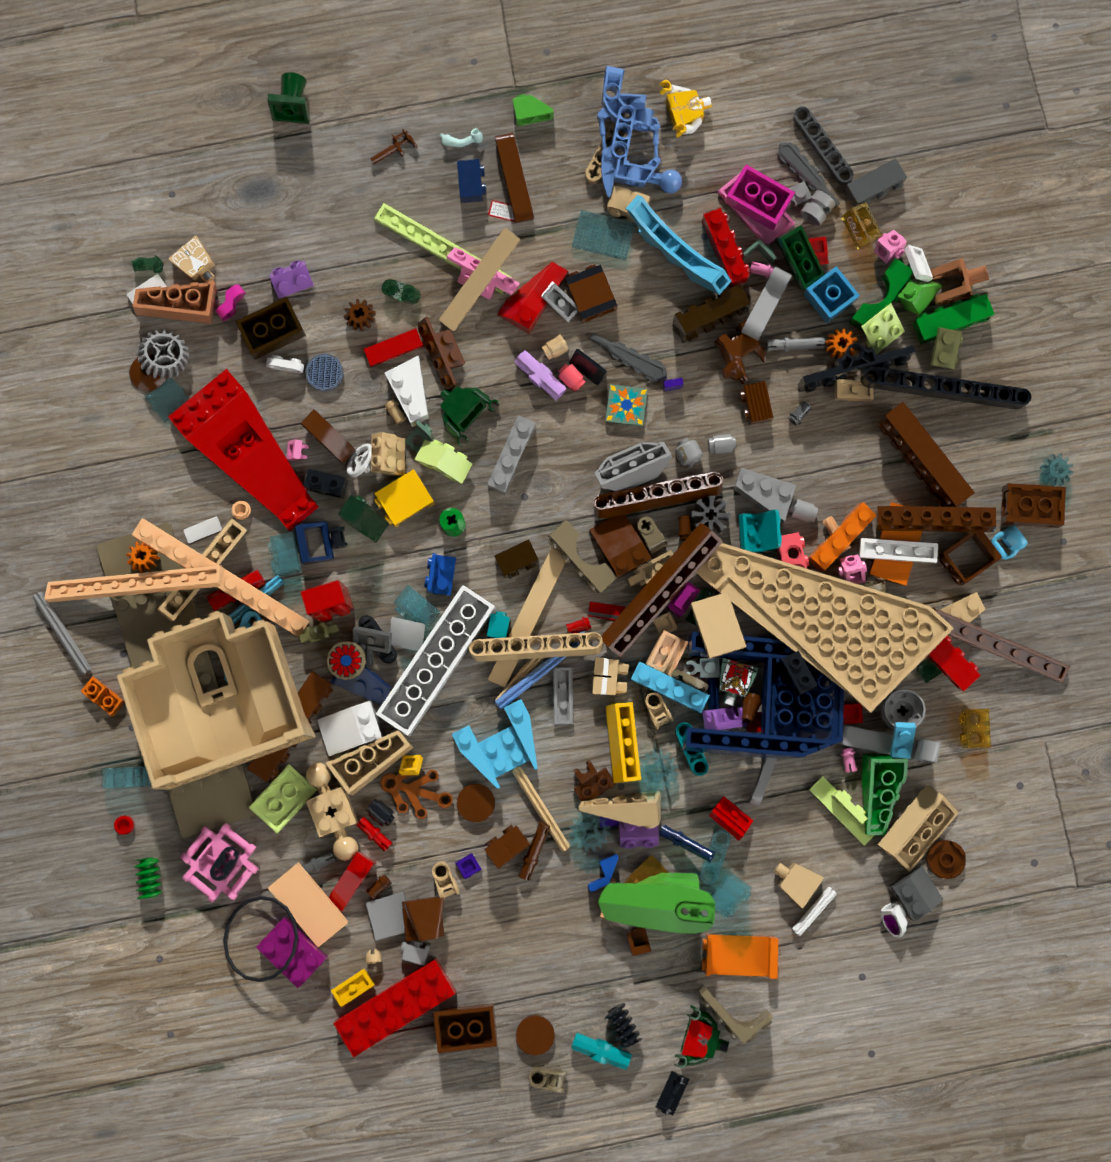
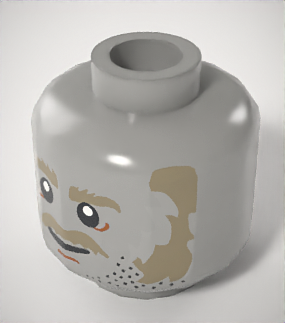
[675,438,703,468]

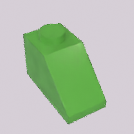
[512,94,554,126]
[898,280,942,315]

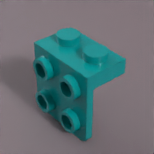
[739,510,782,553]

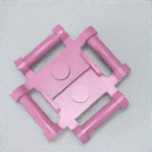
[180,823,259,903]

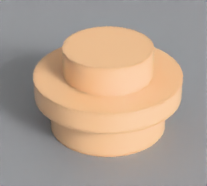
[232,501,251,520]

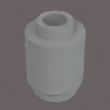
[708,434,736,455]
[788,499,818,522]

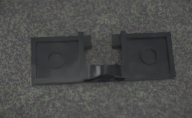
[798,343,915,393]

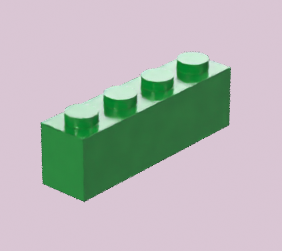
[912,294,995,345]

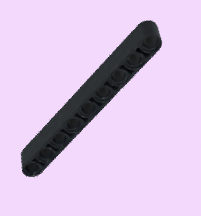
[861,366,1032,409]

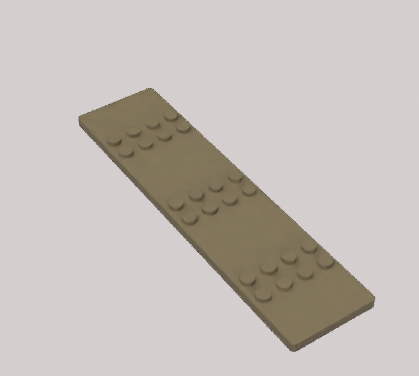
[97,523,256,838]

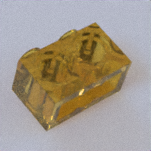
[959,709,991,748]

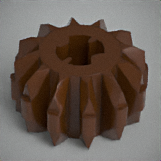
[344,299,376,332]

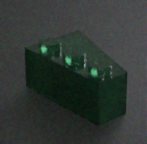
[338,495,389,543]

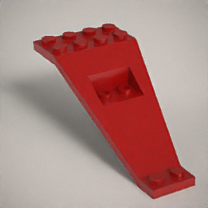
[168,368,319,531]

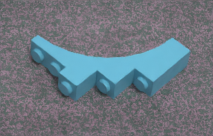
[625,195,731,295]

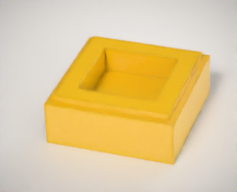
[399,755,423,776]

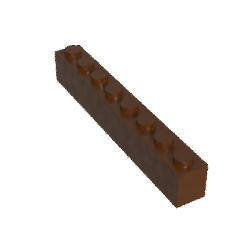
[601,522,723,658]

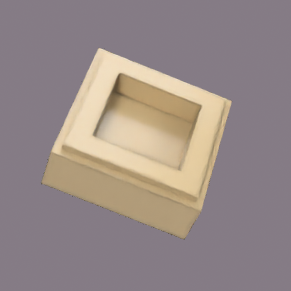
[653,611,678,635]

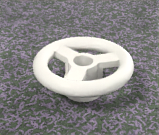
[347,444,371,477]

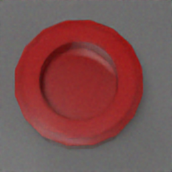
[114,815,135,835]

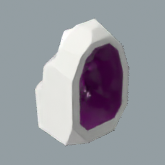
[880,901,907,937]

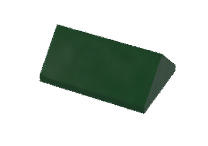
[775,225,825,290]

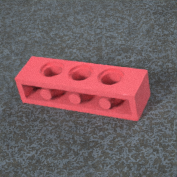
[776,532,809,569]

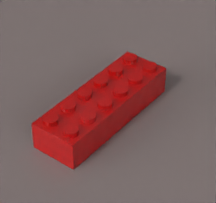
[333,957,456,1058]

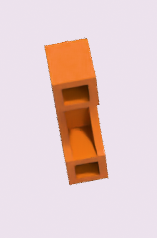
[808,502,877,572]

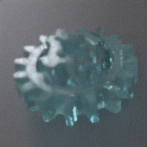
[640,750,679,792]
[569,812,611,852]

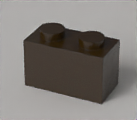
[494,539,539,579]

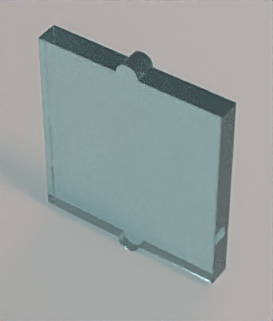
[145,378,189,422]

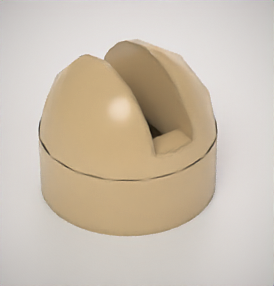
[366,949,382,964]

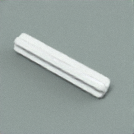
[792,887,837,936]

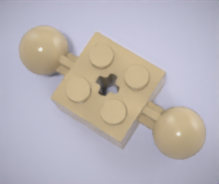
[306,763,358,861]

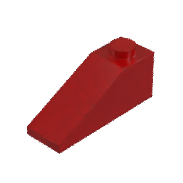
[328,852,376,911]

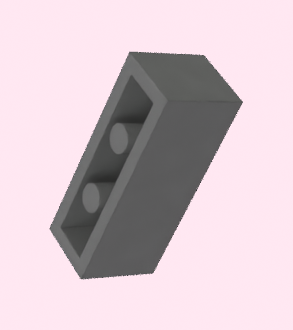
[844,158,907,209]

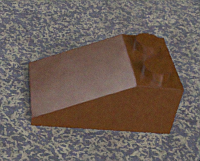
[589,515,652,579]

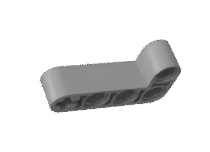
[741,267,792,341]

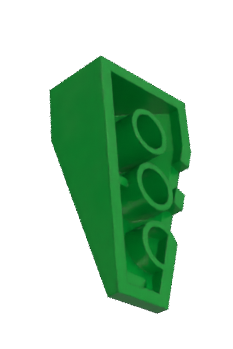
[862,754,908,835]

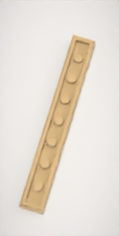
[488,547,566,688]

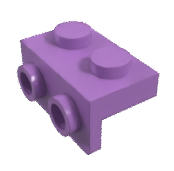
[270,260,314,299]
[619,821,659,849]

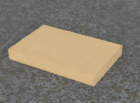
[690,592,746,659]

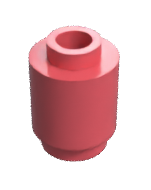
[558,364,586,392]

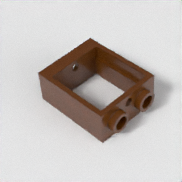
[939,532,1003,586]

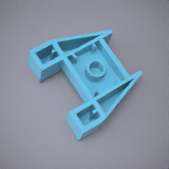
[452,699,538,789]

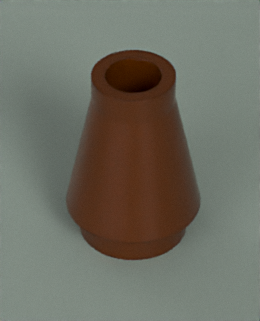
[741,693,762,723]

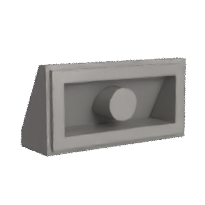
[541,281,579,322]

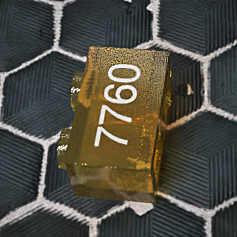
[841,202,883,250]

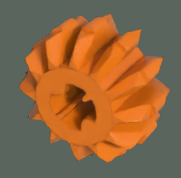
[825,328,857,359]
[126,541,160,573]

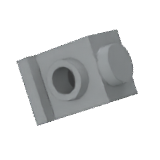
[400,941,431,966]

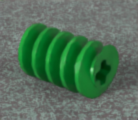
[439,508,466,537]
[134,857,162,899]

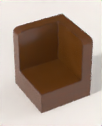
[626,927,651,956]

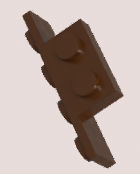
[417,317,465,391]

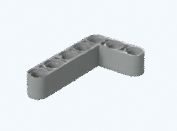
[837,725,941,763]

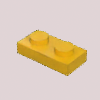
[331,968,375,1007]

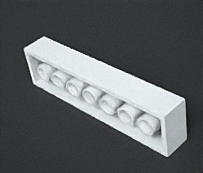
[376,585,496,736]

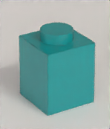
[487,611,511,638]

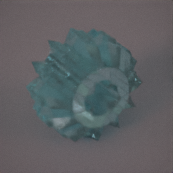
[1040,454,1074,486]

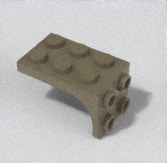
[698,985,773,1044]

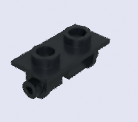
[655,1071,690,1116]

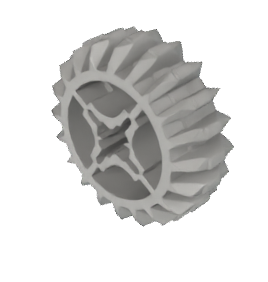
[137,329,189,380]

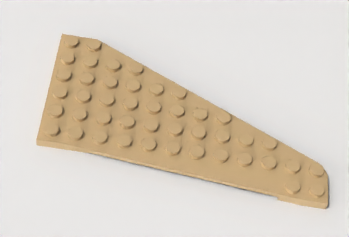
[696,543,954,713]

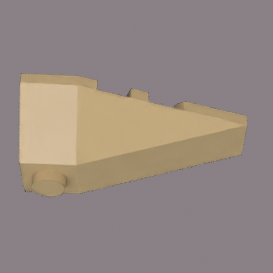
[579,791,661,828]

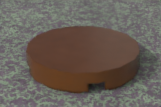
[457,784,495,822]
[926,840,966,879]
[516,1015,555,1056]

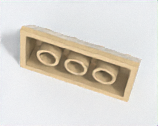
[878,785,958,872]

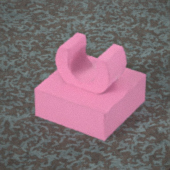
[286,439,309,461]

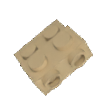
[371,432,405,477]

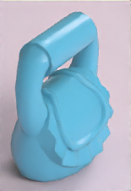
[991,525,1028,560]

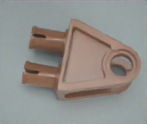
[930,258,990,305]

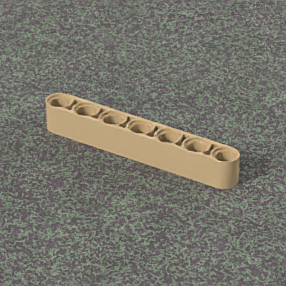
[469,632,603,662]

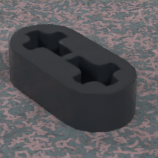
[210,846,240,881]

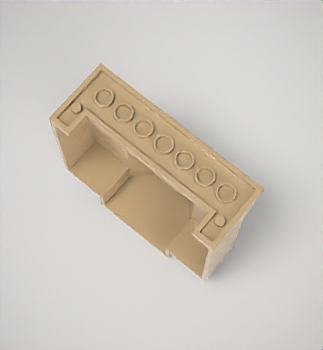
[117,611,315,790]

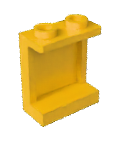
[374,469,435,527]

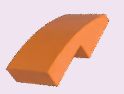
[81,676,125,717]

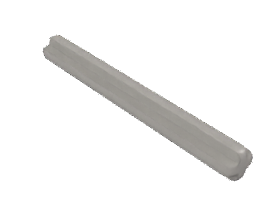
[33,592,92,675]

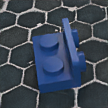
[424,553,456,596]

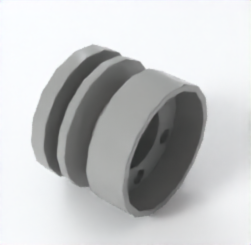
[880,689,926,731]

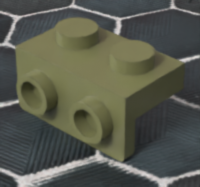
[930,328,963,370]

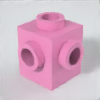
[874,230,907,264]
[837,554,867,584]

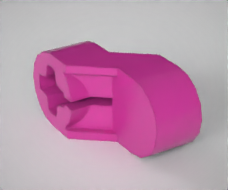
[216,284,246,321]

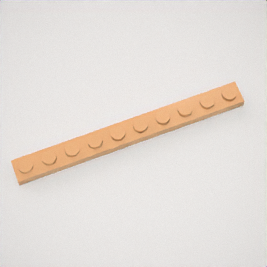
[132,518,309,638]
[44,565,224,603]

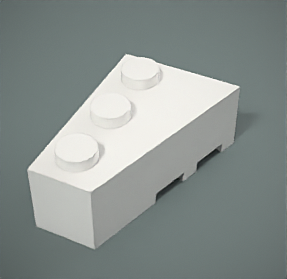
[385,356,429,427]

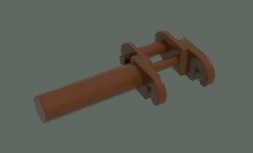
[370,129,418,165]

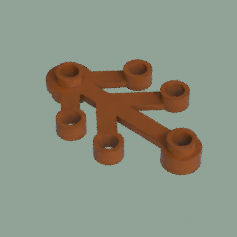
[380,770,453,819]

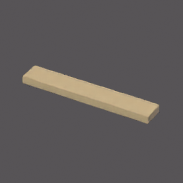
[439,228,521,332]

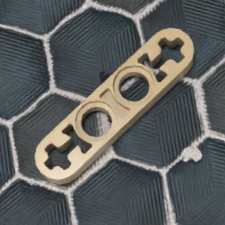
[585,122,626,184]

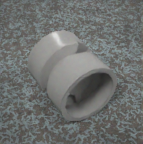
[800,190,836,227]

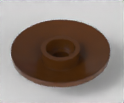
[129,354,167,392]

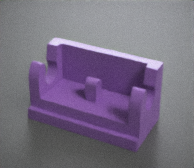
[702,707,747,730]

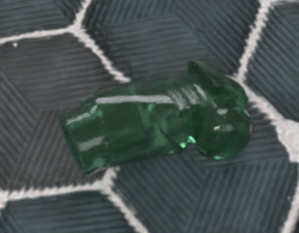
[131,255,164,273]

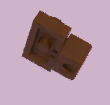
[573,760,616,801]

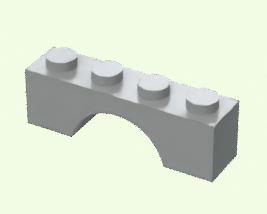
[487,415,536,496]

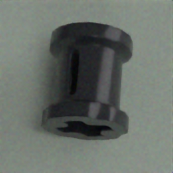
[328,527,348,549]

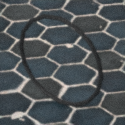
[223,896,298,982]

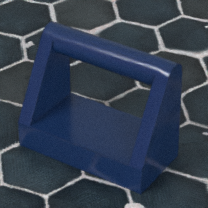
[295,522,334,565]

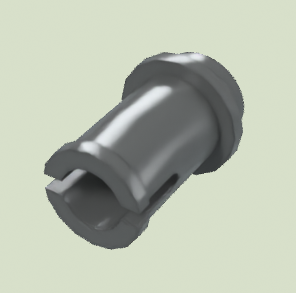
[788,401,812,426]

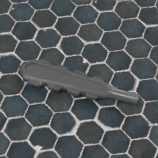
[778,142,840,208]
[590,333,667,382]

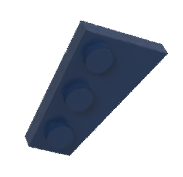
[331,666,392,705]

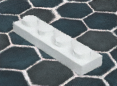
[859,538,938,564]

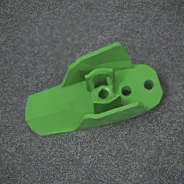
[598,873,715,934]

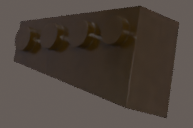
[672,284,751,343]

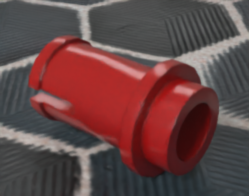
[566,617,592,634]

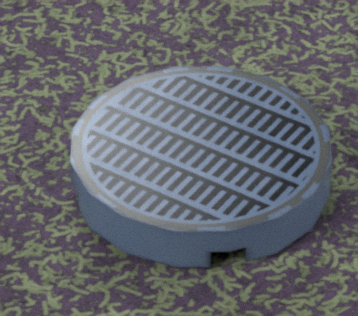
[305,353,344,392]

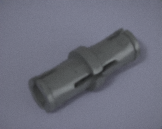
[302,851,337,875]

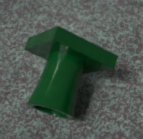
[267,72,310,124]

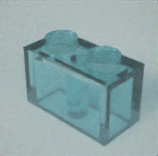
[268,532,302,576]

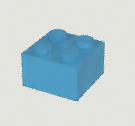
[803,266,860,324]

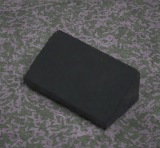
[569,349,607,385]

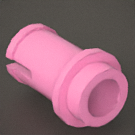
[750,261,774,279]
[840,747,857,773]

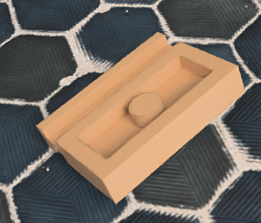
[646,629,688,677]

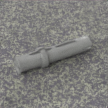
[766,337,825,352]

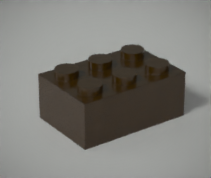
[235,297,306,360]

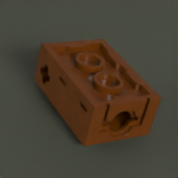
[1001,483,1066,528]

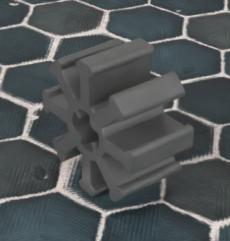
[691,496,730,533]

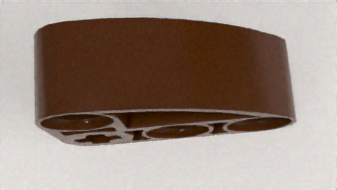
[301,409,356,464]

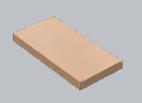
[268,862,349,947]

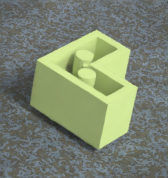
[414,440,472,484]

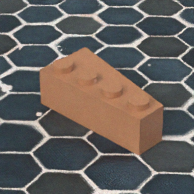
[133,280,217,324]

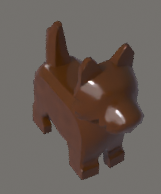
[714,320,767,385]

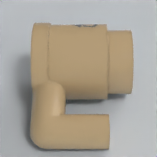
[541,335,569,360]

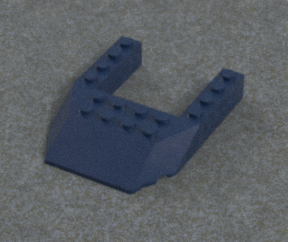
[682,631,844,758]

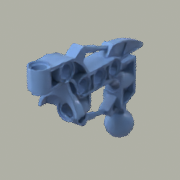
[597,66,682,198]

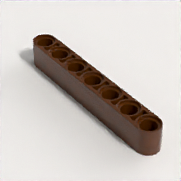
[593,472,723,519]

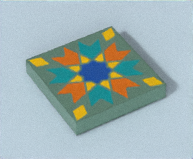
[605,384,648,427]

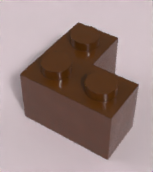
[484,825,530,869]

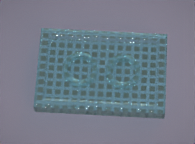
[572,210,635,261]

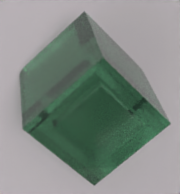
[916,658,942,683]

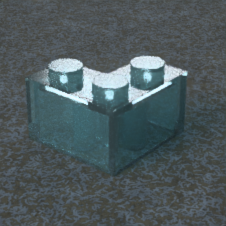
[393,585,441,630]
[711,871,752,918]

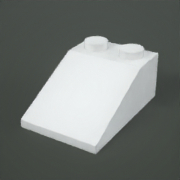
[317,701,384,756]

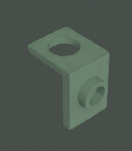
[742,239,777,265]
[405,420,433,454]

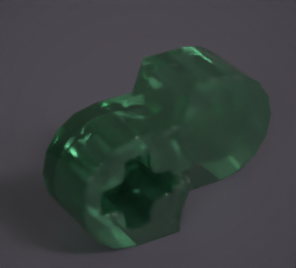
[381,279,421,304]

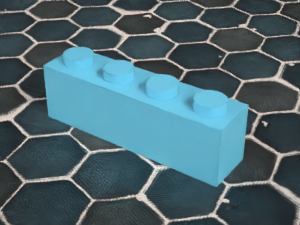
[630,662,710,714]

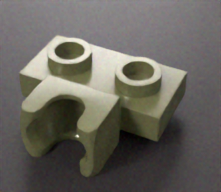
[299,622,341,644]

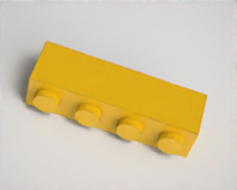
[605,702,641,783]

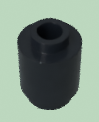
[366,799,395,827]

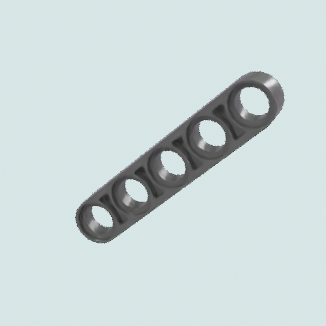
[793,106,854,185]

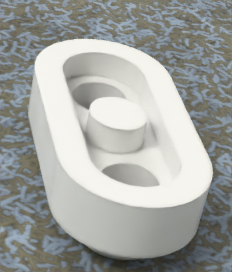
[266,355,304,373]

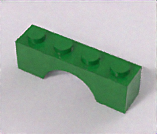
[849,258,913,333]

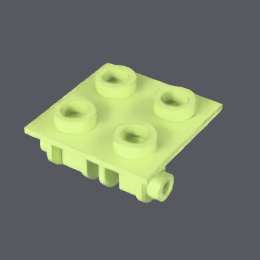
[861,303,905,355]

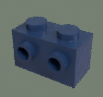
[457,159,486,203]

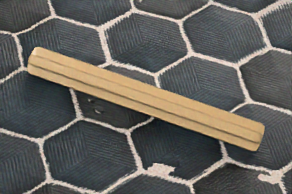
[512,766,570,852]

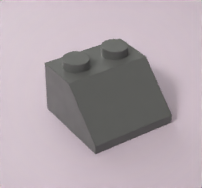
[889,866,943,922]

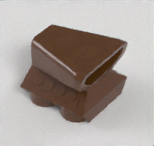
[402,897,444,941]

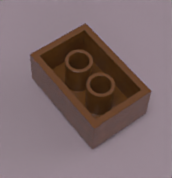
[434,1003,498,1053]

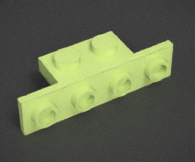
[809,776,875,846]

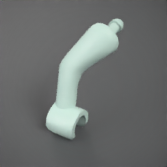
[440,128,484,147]

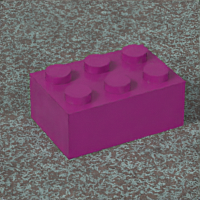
[256,916,328,988]

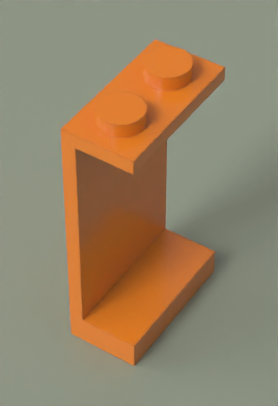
[702,934,779,979]

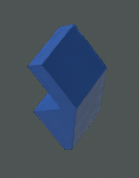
[588,854,619,892]

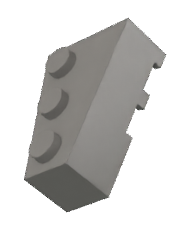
[734,468,796,524]

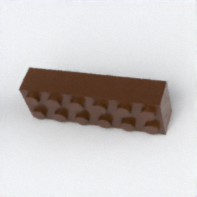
[878,402,975,507]

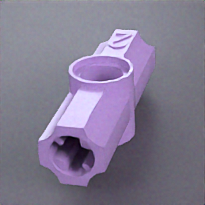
[514,350,567,401]

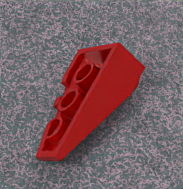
[497,262,568,334]

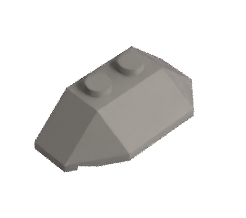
[595,442,672,491]

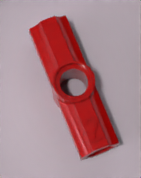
[206,569,266,611]

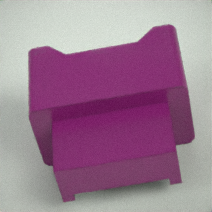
[667,582,700,618]

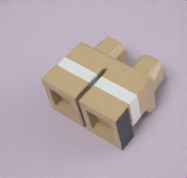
[592,657,629,696]

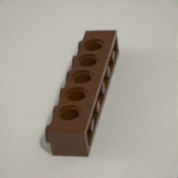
[876,506,996,532]

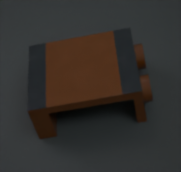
[566,264,618,324]

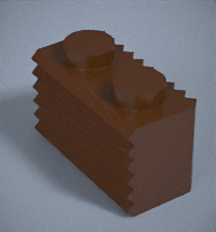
[739,381,774,425]

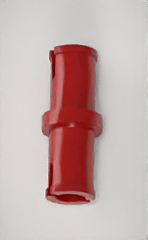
[356,816,393,852]

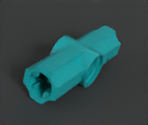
[571,1032,632,1070]

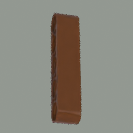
[495,132,534,223]

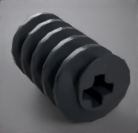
[604,1003,642,1048]

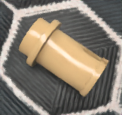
[385,399,407,425]

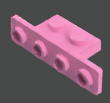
[447,247,519,300]

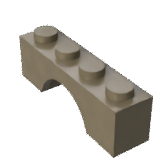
[548,520,618,593]

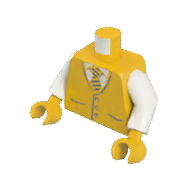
[659,80,712,137]

